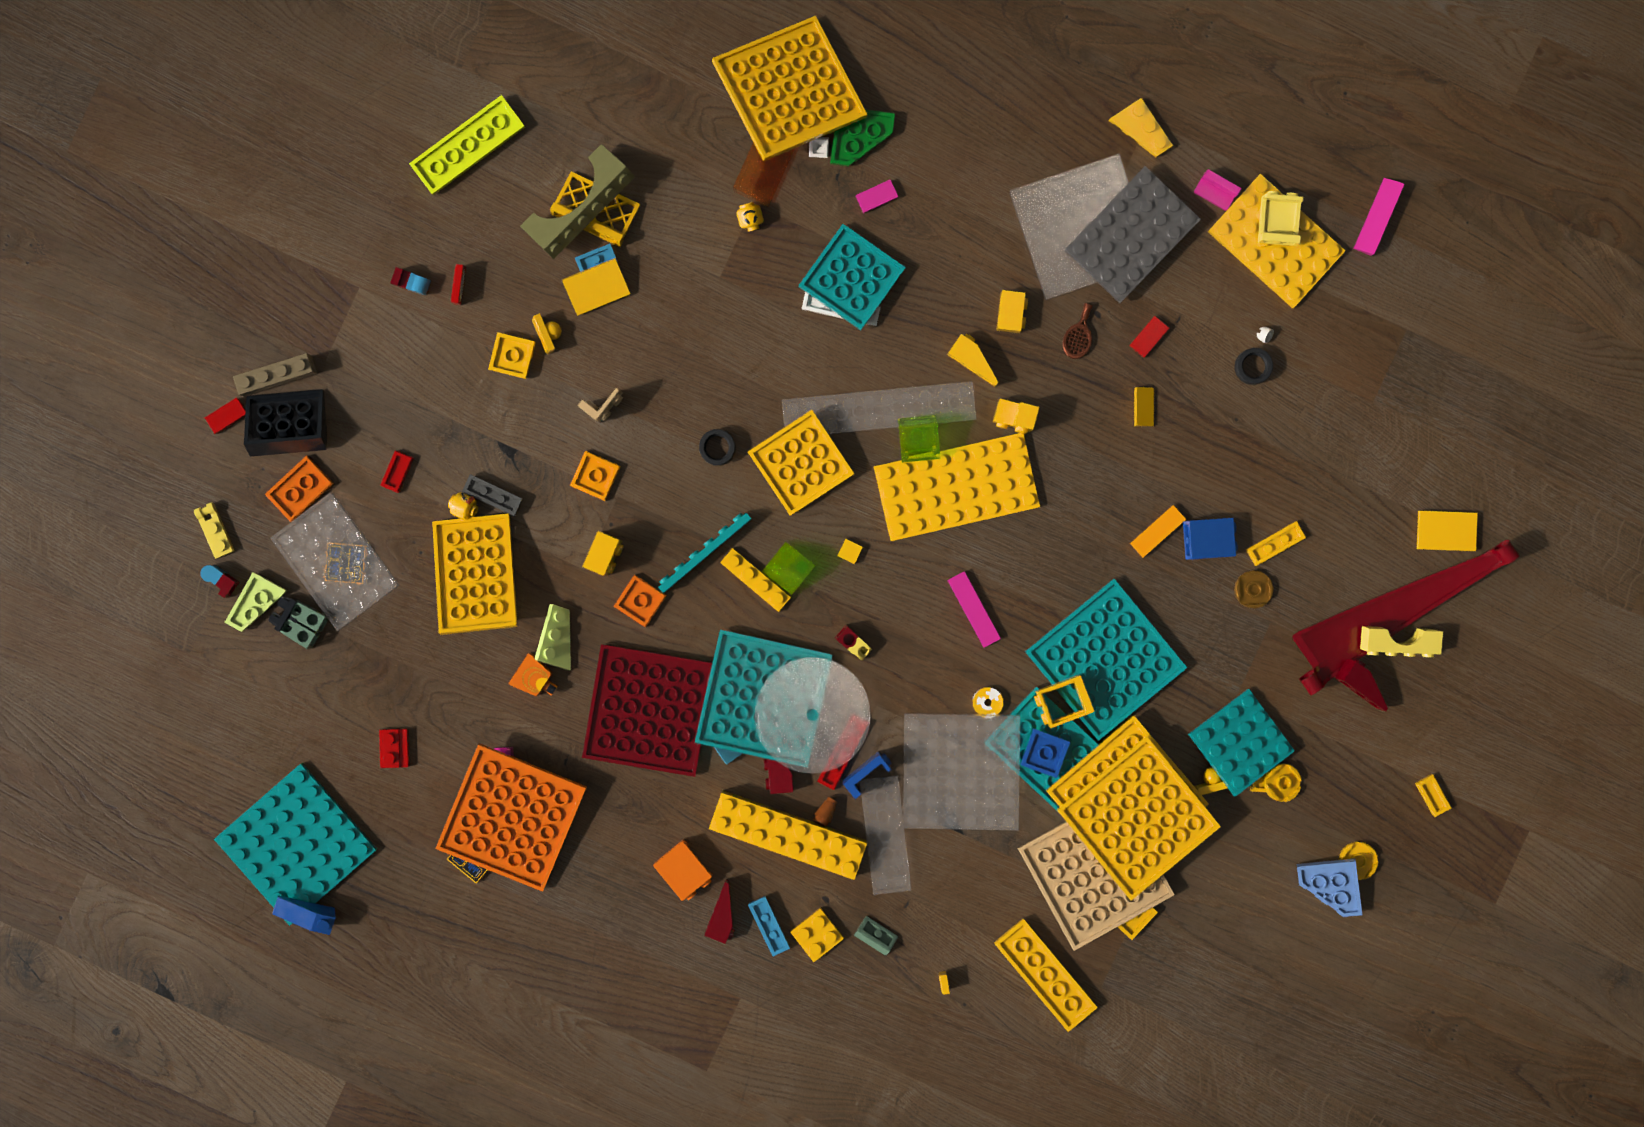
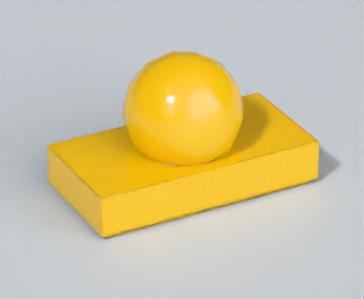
[532,313,562,355]
[1194,767,1227,795]

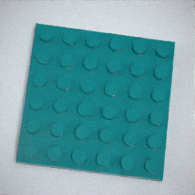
[1025,579,1187,741]
[695,630,832,768]
[214,763,377,926]

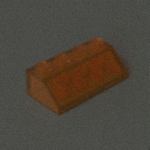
[733,142,795,207]

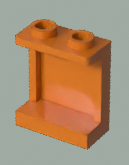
[653,839,713,901]

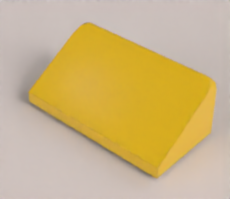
[1134,387,1154,426]

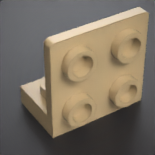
[578,388,623,423]

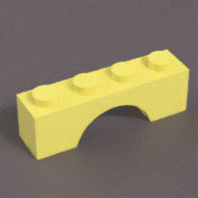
[1360,626,1443,657]

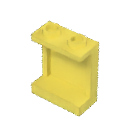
[1258,191,1304,246]

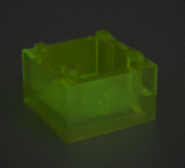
[897,415,940,463]

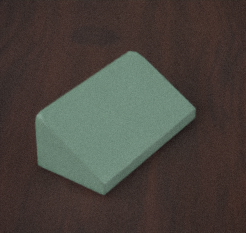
[854,916,898,955]

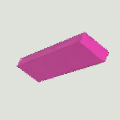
[947,571,1001,648]

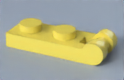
[194,502,235,559]

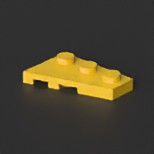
[1108,98,1173,157]

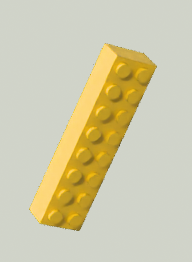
[709,790,867,880]

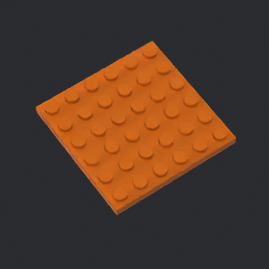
[435,743,587,892]

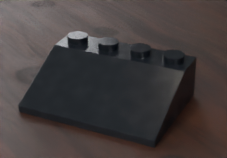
[244,389,327,457]

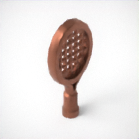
[1062,303,1093,359]

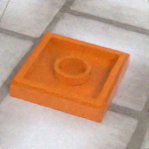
[613,574,667,627]

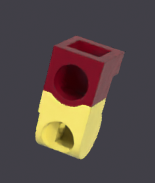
[835,625,872,661]

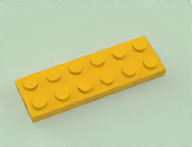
[994,918,1098,1032]

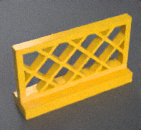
[550,171,640,247]

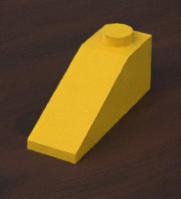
[947,334,998,387]

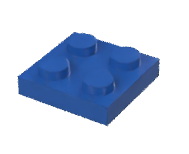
[1020,728,1070,778]

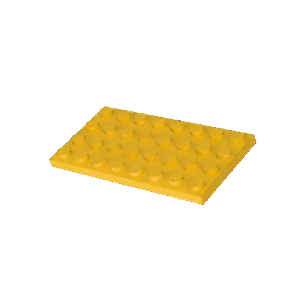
[874,433,1040,541]

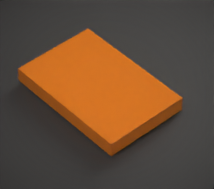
[265,455,334,522]

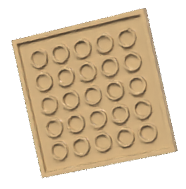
[1018,822,1174,951]

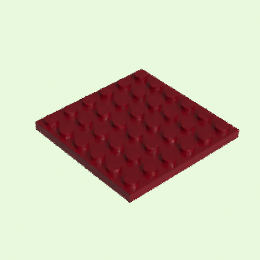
[582,644,712,777]

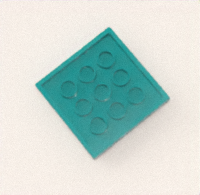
[798,224,906,330]
[1188,689,1295,796]

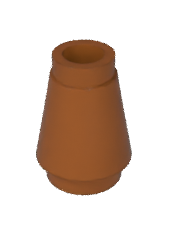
[813,797,838,827]

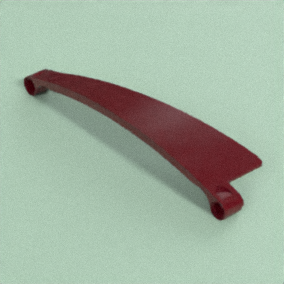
[1292,539,1520,695]

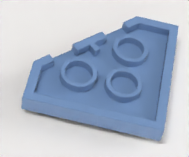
[1297,859,1362,917]

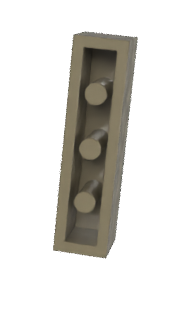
[233,353,318,397]

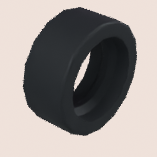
[1234,348,1273,385]
[699,429,736,466]

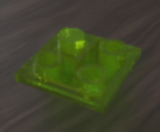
[762,542,816,595]

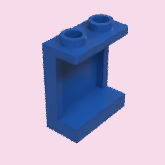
[1183,518,1238,560]
[843,752,892,799]

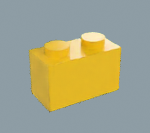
[997,290,1028,333]

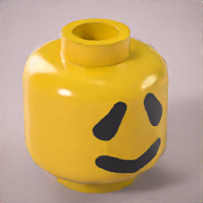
[736,202,764,232]

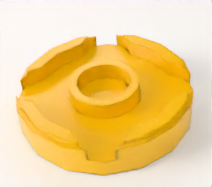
[1264,763,1302,802]
[1339,842,1378,880]

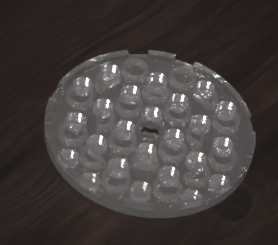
[755,657,870,773]

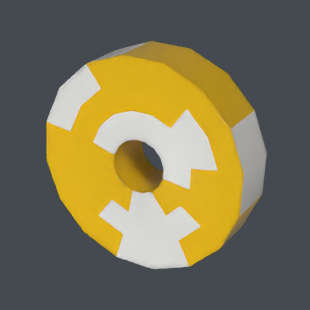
[972,687,1003,718]

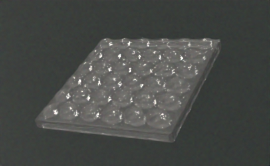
[1009,154,1129,300]
[903,713,1020,831]

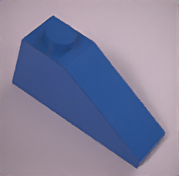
[272,896,336,935]

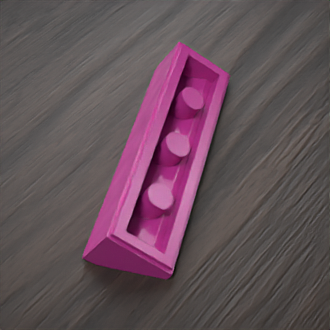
[1353,178,1404,256]

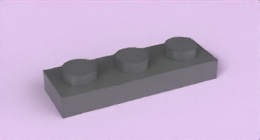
[462,474,523,516]

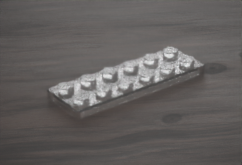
[860,775,911,895]

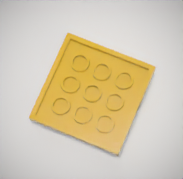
[748,409,854,516]

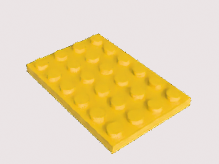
[1208,174,1345,308]
[432,513,518,635]

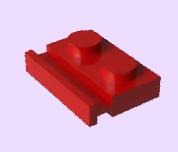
[379,729,409,768]

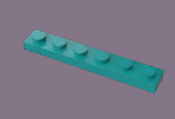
[658,513,752,593]

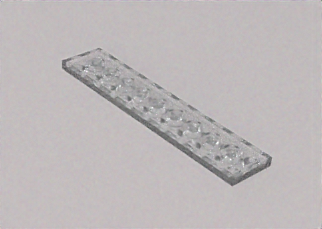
[782,381,976,434]

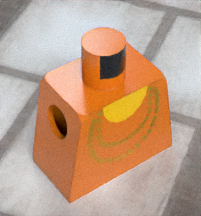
[508,652,558,696]

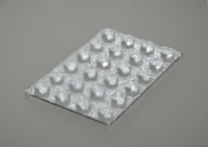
[270,492,400,631]

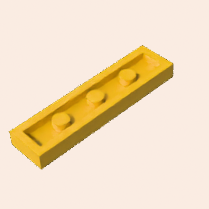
[720,548,791,612]

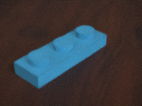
[748,896,790,956]

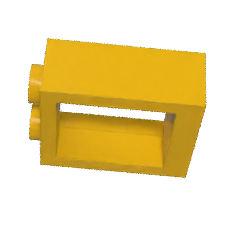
[1034,675,1094,728]

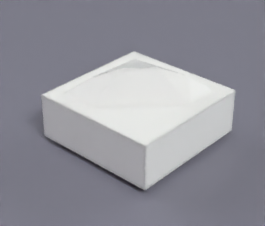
[809,137,829,158]

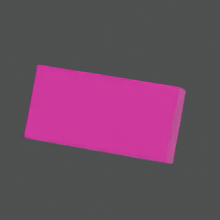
[855,180,898,214]

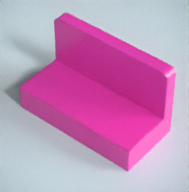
[1194,169,1241,211]

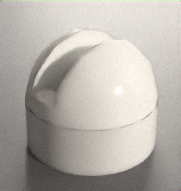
[1257,327,1274,343]

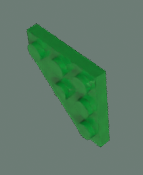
[830,110,895,167]

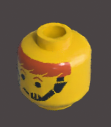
[448,492,478,520]

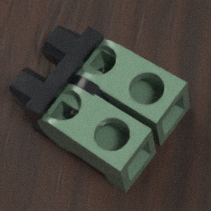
[268,596,330,649]

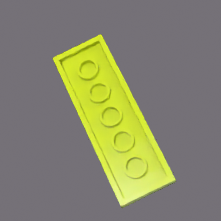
[409,95,525,195]

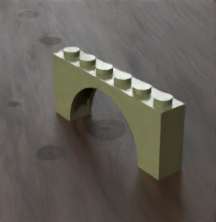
[520,144,635,259]

